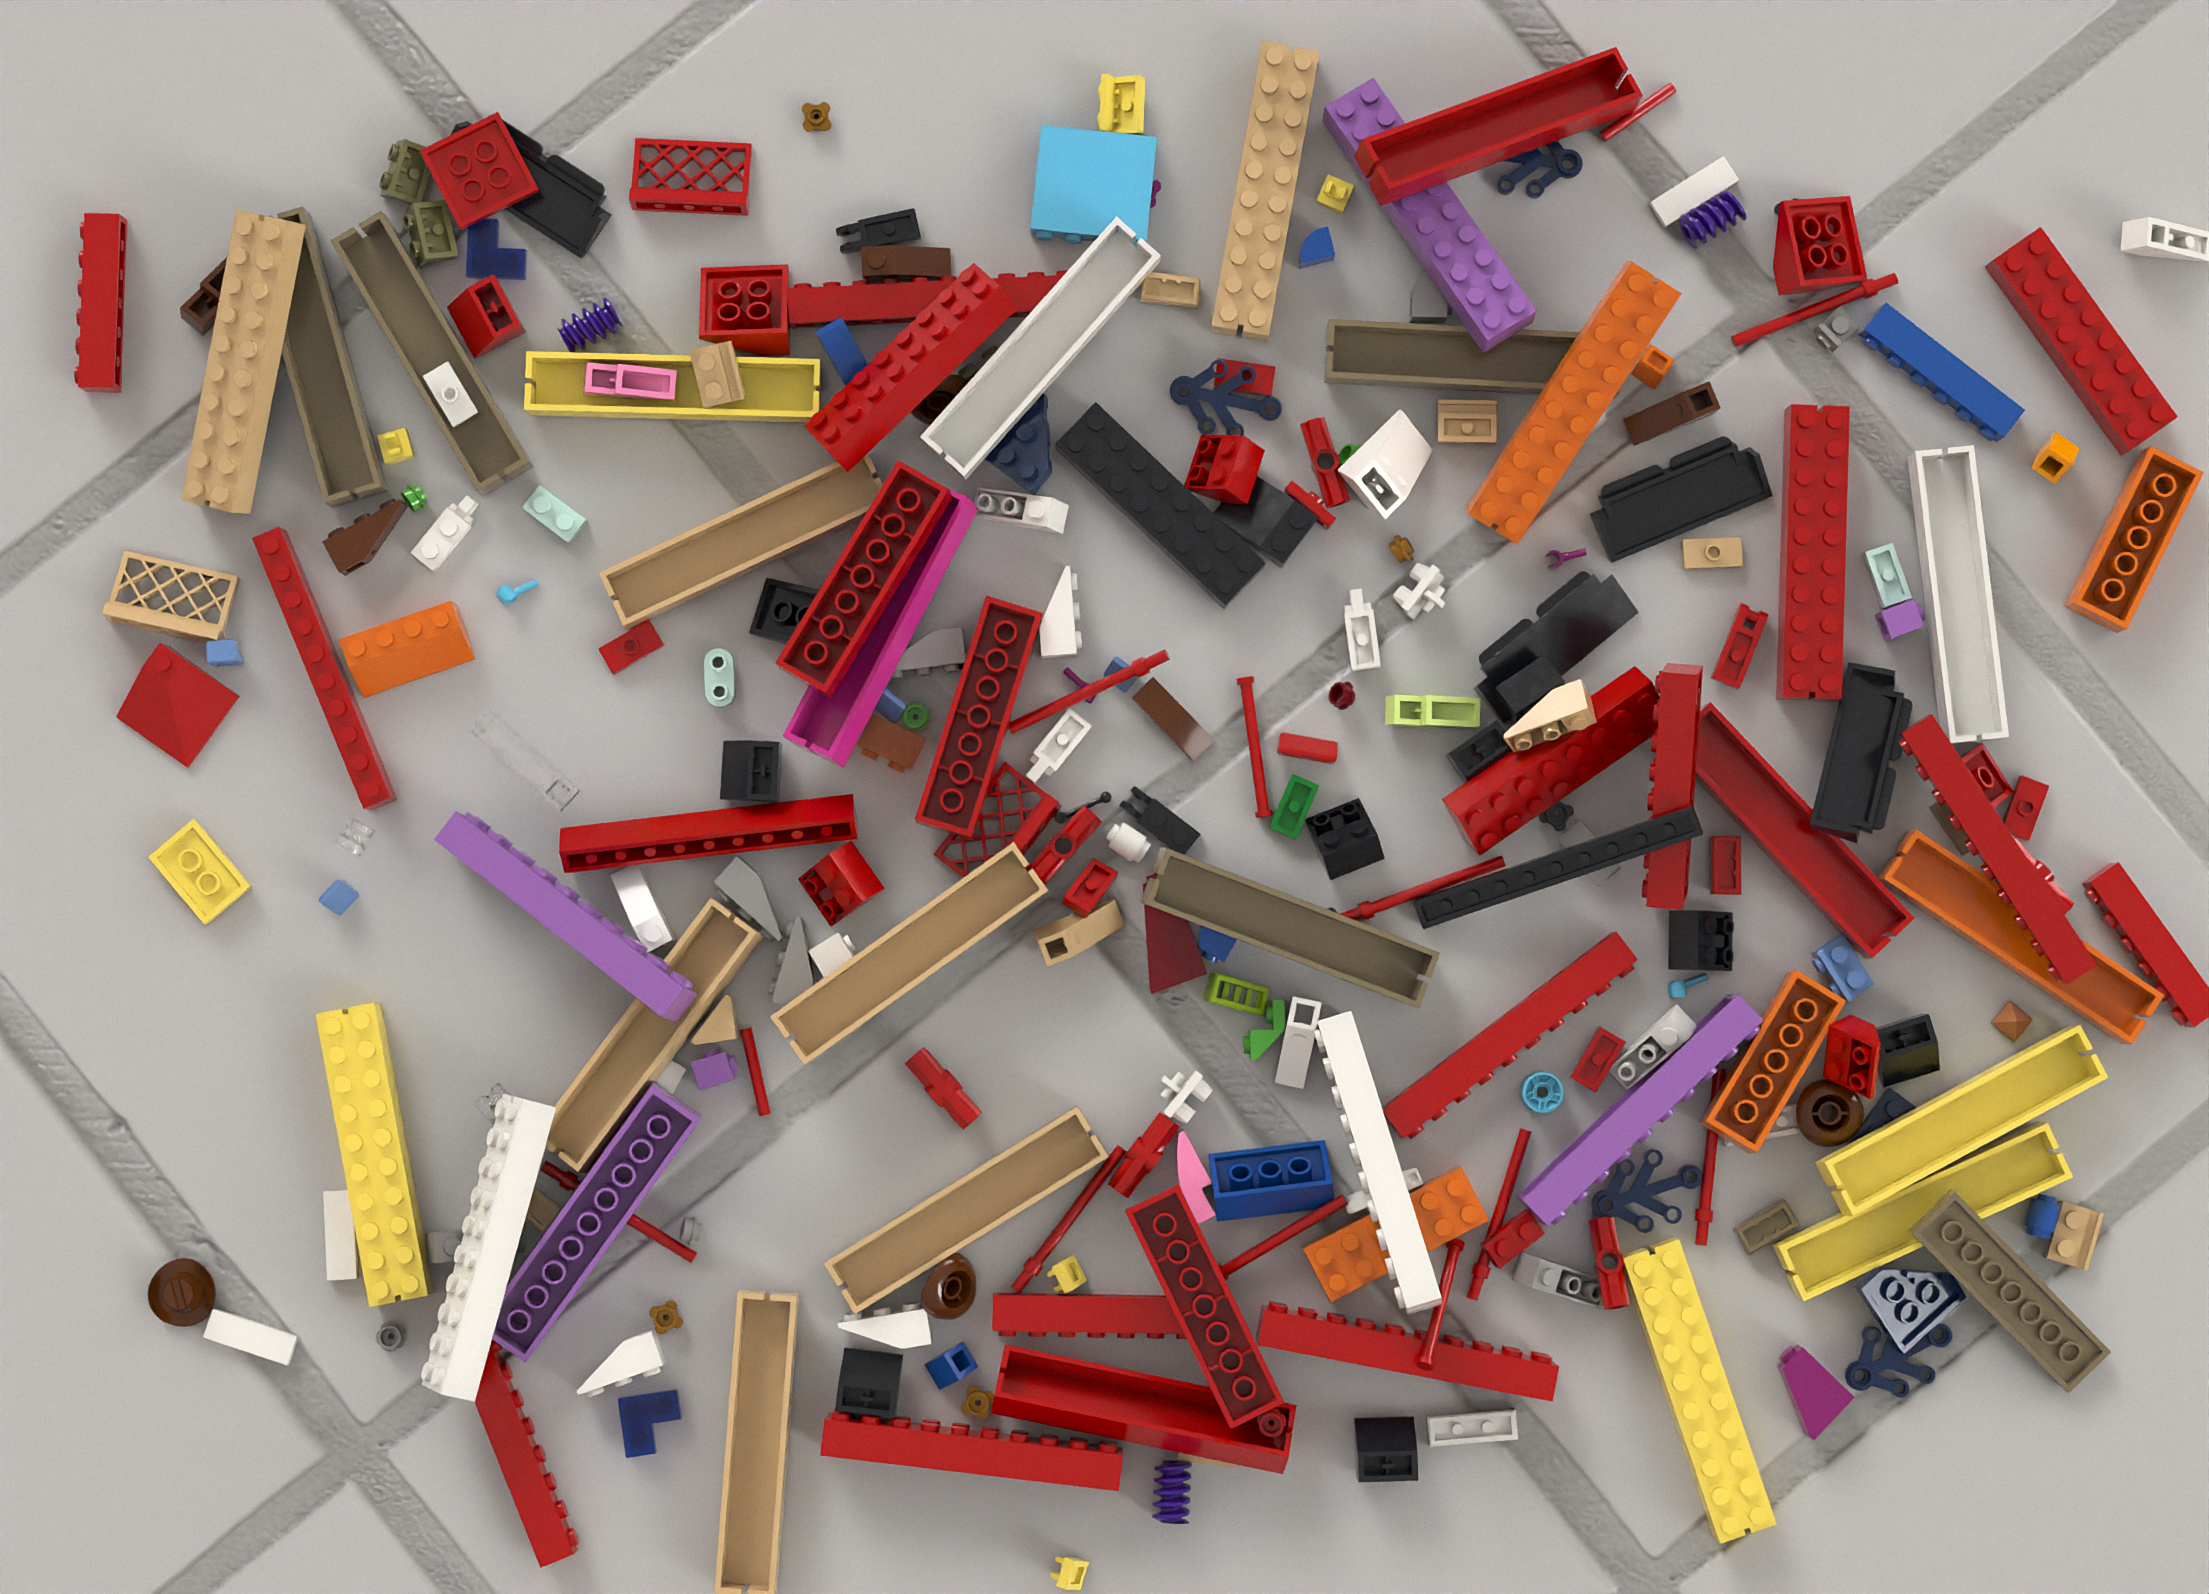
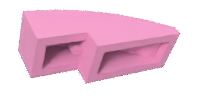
[583,362,677,400]
[1176,1130,1215,1224]

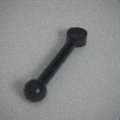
[1055,792,1112,824]

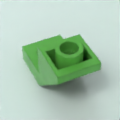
[1243,1000,1285,1060]

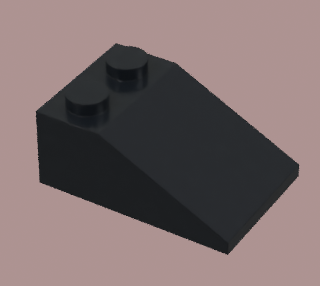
[1214,476,1318,568]
[749,578,820,645]

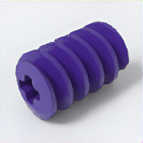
[1679,190,1747,249]
[557,297,623,353]
[1152,1460,1192,1524]

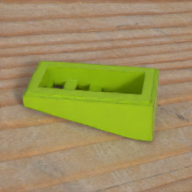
[1203,973,1270,1016]

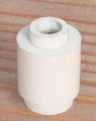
[1106,822,1151,863]

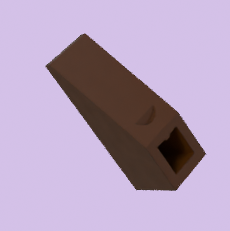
[1623,381,1721,446]
[323,499,407,576]

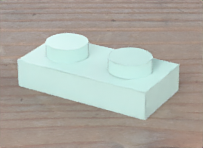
[522,485,587,544]
[1863,543,1912,608]

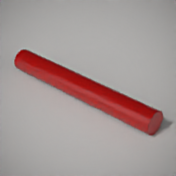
[1599,83,1677,142]
[740,1027,771,1116]

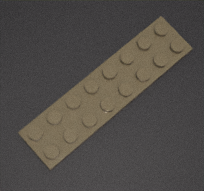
[1908,1189,2111,1393]

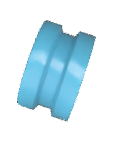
[1520,1071,1564,1113]

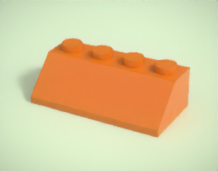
[339,601,475,698]

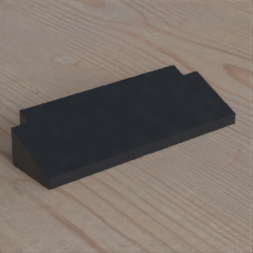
[451,115,612,258]
[1590,436,1773,563]
[1474,571,1639,724]
[1809,662,1913,843]

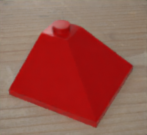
[1773,196,1867,296]
[699,264,791,356]
[116,643,240,768]

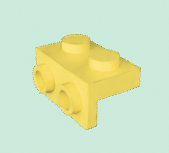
[1097,74,1145,135]

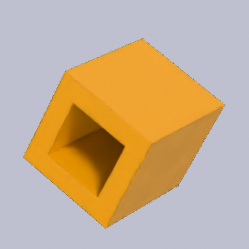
[2031,432,2080,484]

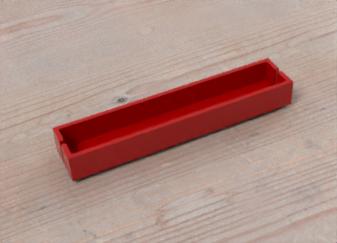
[1354,47,1643,206]
[1776,404,1850,702]
[1696,702,1915,959]
[1255,1301,1559,1402]
[991,1344,1297,1474]
[820,1409,1123,1491]

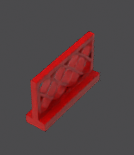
[629,138,752,216]
[933,762,1062,878]

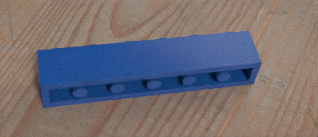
[1859,303,2025,442]

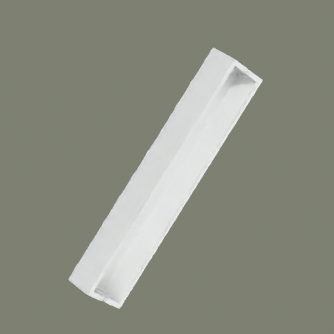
[920,216,1161,480]
[1908,445,2009,745]
[1314,1011,1442,1315]
[421,1094,556,1402]

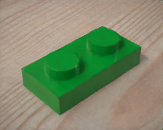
[1269,774,1319,840]

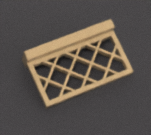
[102,551,239,643]

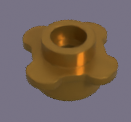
[802,102,831,132]
[1389,535,1415,563]
[649,1300,683,1334]
[961,1386,994,1420]

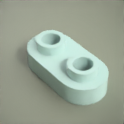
[704,648,736,708]

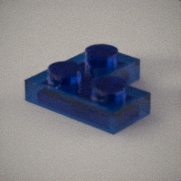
[466,219,527,280]
[618,1388,682,1458]

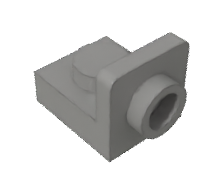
[1812,306,1860,353]

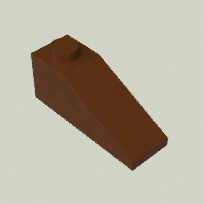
[861,245,952,283]

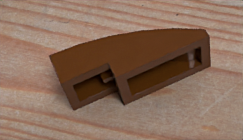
[180,257,227,336]
[1132,677,1214,762]

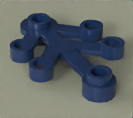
[1497,141,1583,199]
[1170,359,1282,435]
[1591,1149,1702,1233]
[1845,1323,1952,1398]

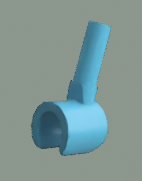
[496,579,539,605]
[1668,973,1708,998]

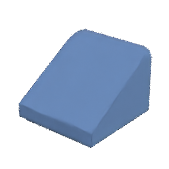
[206,639,244,667]
[1103,656,1138,692]
[874,688,907,724]
[319,879,359,915]

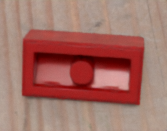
[1277,732,1338,764]

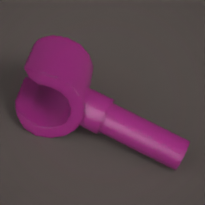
[1545,548,1587,569]
[1063,667,1097,704]

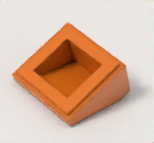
[1631,344,1675,389]

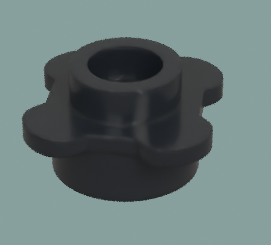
[1539,801,1574,831]

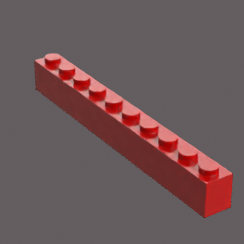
[787,270,1068,329]
[252,527,397,811]
[1898,714,2098,985]
[559,794,858,873]
[1382,931,1638,1139]

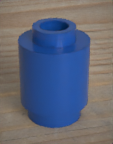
[2025,1194,2061,1239]

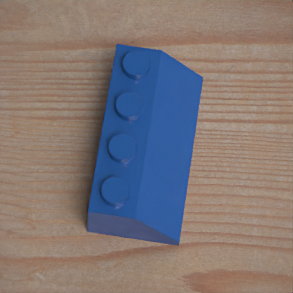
[1208,1140,1334,1222]

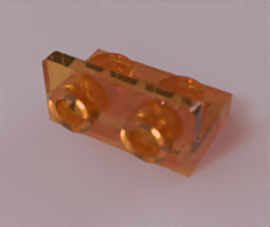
[857,714,927,773]

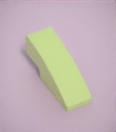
[1385,695,1480,728]

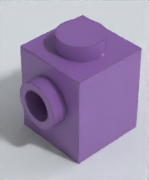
[1875,599,1925,642]
[691,1047,739,1090]

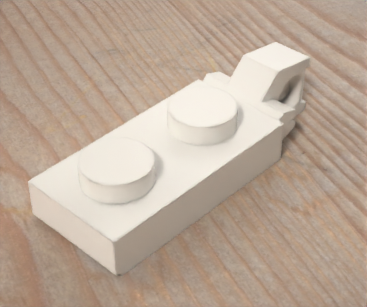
[410,495,479,572]
[1343,589,1381,672]
[1026,708,1092,784]
[1344,1168,1423,1215]

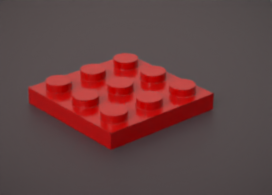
[420,112,539,230]

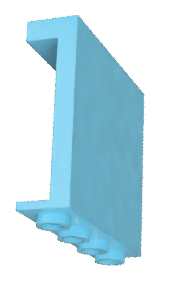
[1030,125,1157,247]

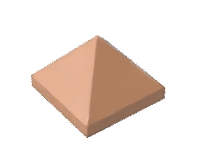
[1991,1001,2033,1042]

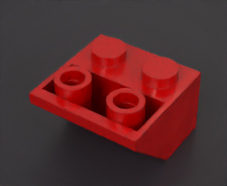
[447,274,526,359]
[1184,435,1265,504]
[798,841,885,927]
[1822,1014,1881,1099]

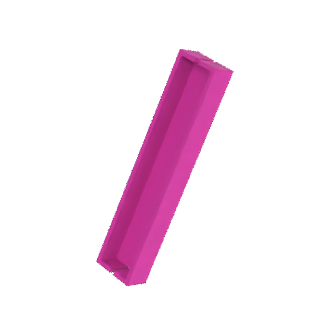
[783,489,978,768]

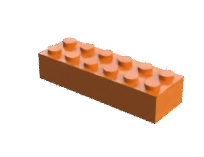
[2064,446,2204,633]
[1699,969,1846,1154]
[1302,1166,1489,1302]

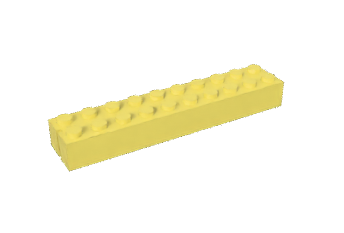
[524,351,823,423]
[315,1003,434,1307]
[1815,1025,2108,1216]
[1772,1122,2073,1301]
[1622,1237,1777,1544]

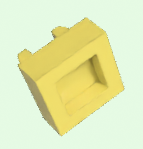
[1316,174,1354,214]
[377,428,415,465]
[1047,1255,1087,1294]
[1050,1557,1089,1590]

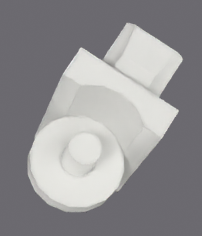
[1393,563,1445,620]
[1160,1070,1213,1124]

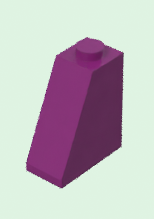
[1777,1345,1855,1440]

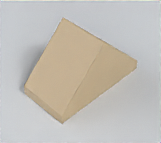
[690,994,739,1045]

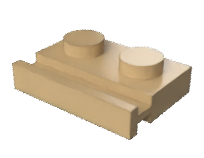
[689,340,746,408]
[1437,399,1497,444]
[2044,1201,2104,1271]

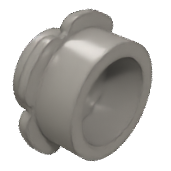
[679,1217,702,1246]
[376,1322,405,1351]

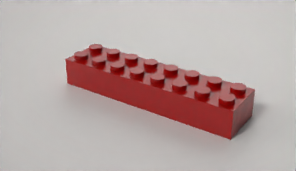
[1985,227,2178,456]
[804,263,1019,472]
[775,460,953,699]
[915,595,1043,840]
[1642,663,1703,910]
[1442,666,1660,856]
[1125,1184,1285,1429]

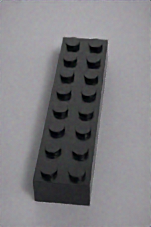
[1055,402,1266,609]

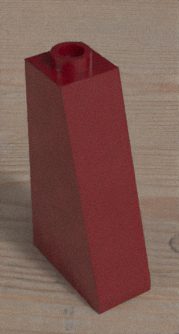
[1143,873,1207,994]

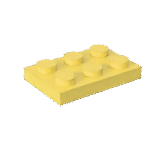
[148,819,252,925]

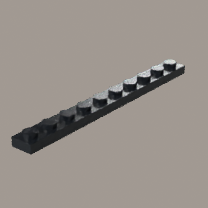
[1413,805,1703,929]

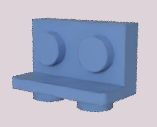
[1811,934,1874,1003]

